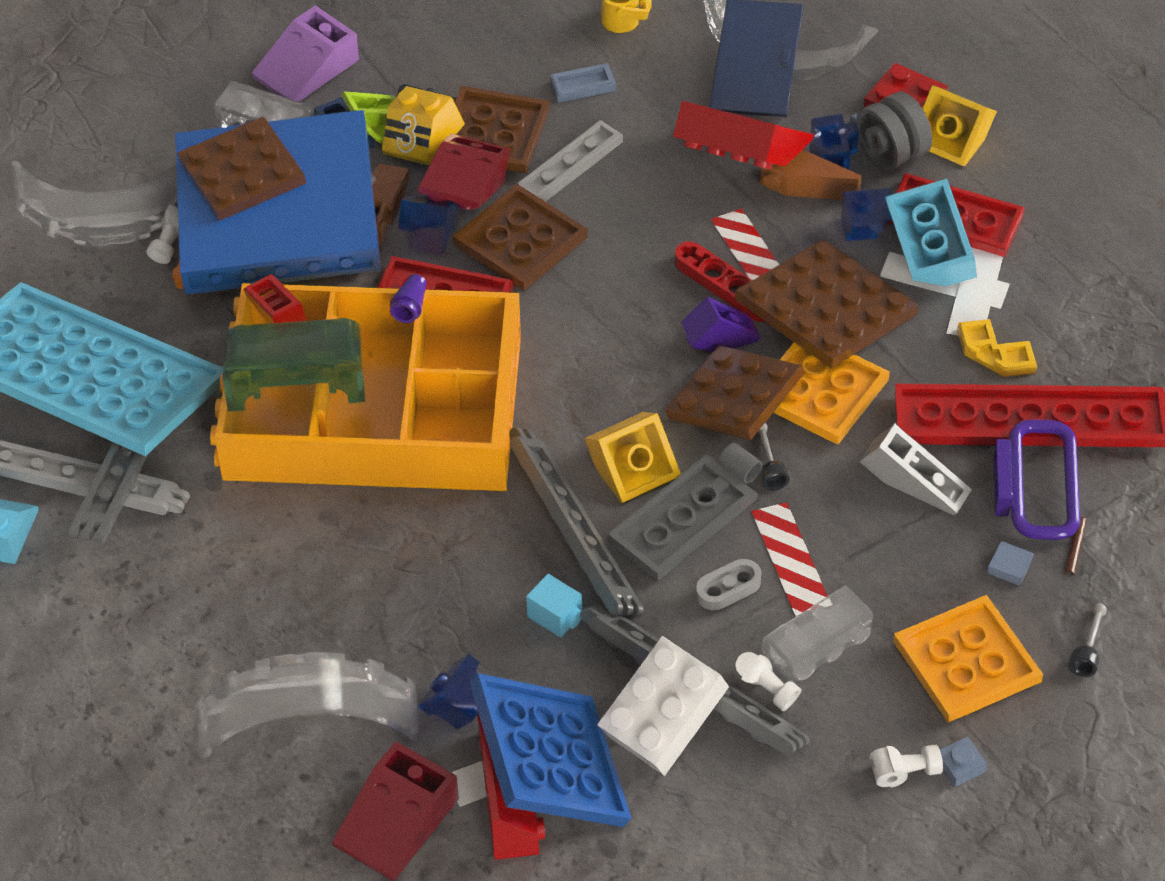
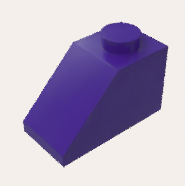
[681,296,761,354]

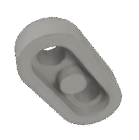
[696,559,762,610]

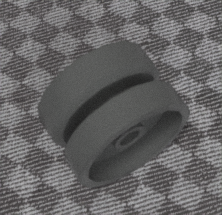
[855,91,933,172]

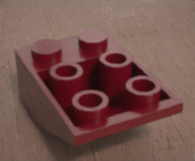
[418,134,511,210]
[332,741,459,881]

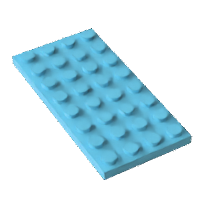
[0,282,227,456]

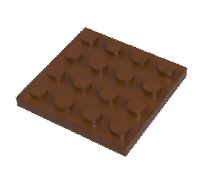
[735,239,919,368]

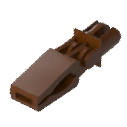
[373,164,410,252]

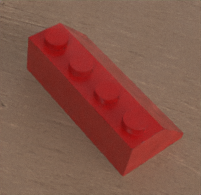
[673,101,814,170]
[476,706,546,860]

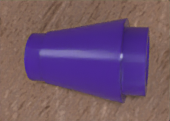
[390,274,427,323]

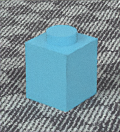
[526,574,582,638]

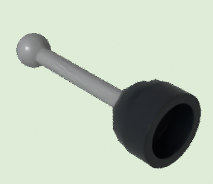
[757,423,790,491]
[1068,603,1107,677]

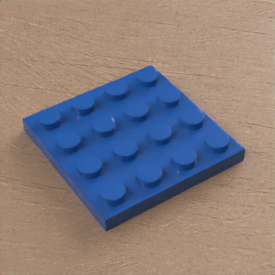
[470,673,632,827]

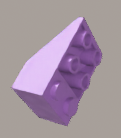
[252,5,359,106]

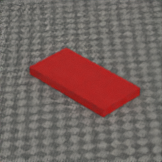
[884,173,1025,258]
[377,256,514,293]

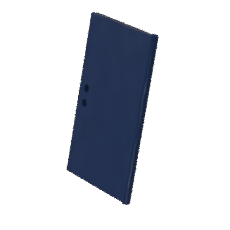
[709,0,804,117]

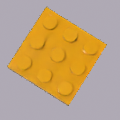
[773,342,890,445]
[893,595,1043,723]

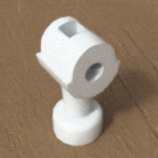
[146,204,179,264]
[736,652,801,711]
[869,744,943,788]

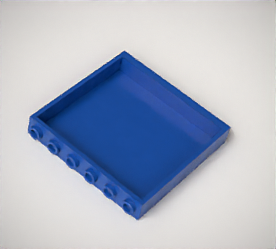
[175,110,381,295]

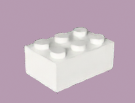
[598,636,729,776]

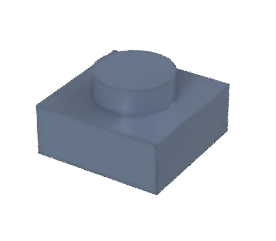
[940,737,988,787]

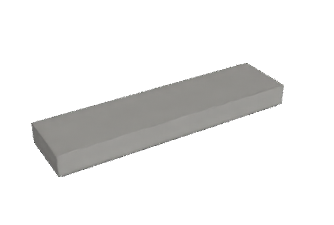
[517,120,623,202]

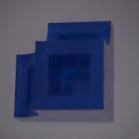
[809,114,859,170]
[841,188,892,241]
[398,195,457,254]
[418,653,480,730]

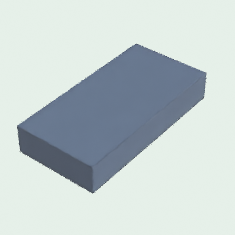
[550,63,616,103]

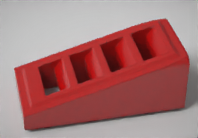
[243,274,307,337]

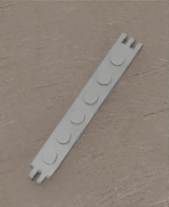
[0,440,190,515]

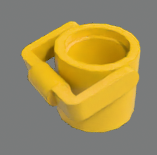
[601,0,652,33]

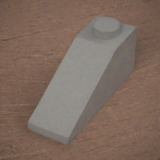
[859,424,972,515]

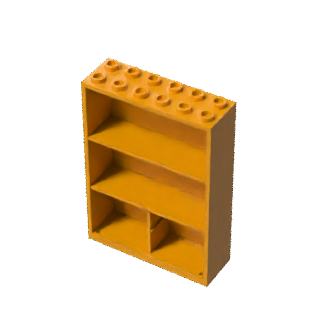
[210,283,521,491]

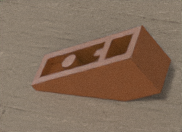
[760,150,862,201]

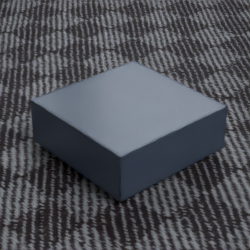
[987,541,1034,586]

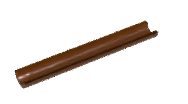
[1064,517,1087,575]

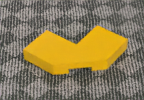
[957,319,1037,377]

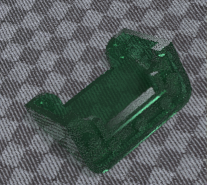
[222,318,365,412]

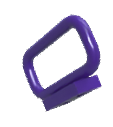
[993,419,1081,540]

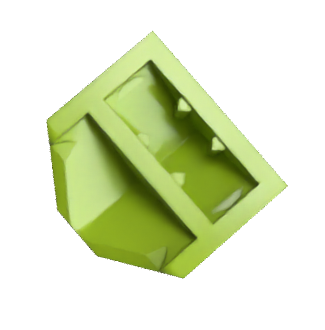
[341,91,396,144]

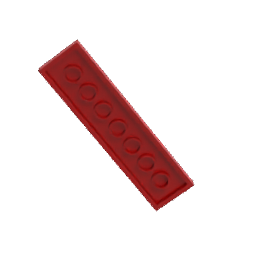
[894,383,1165,448]

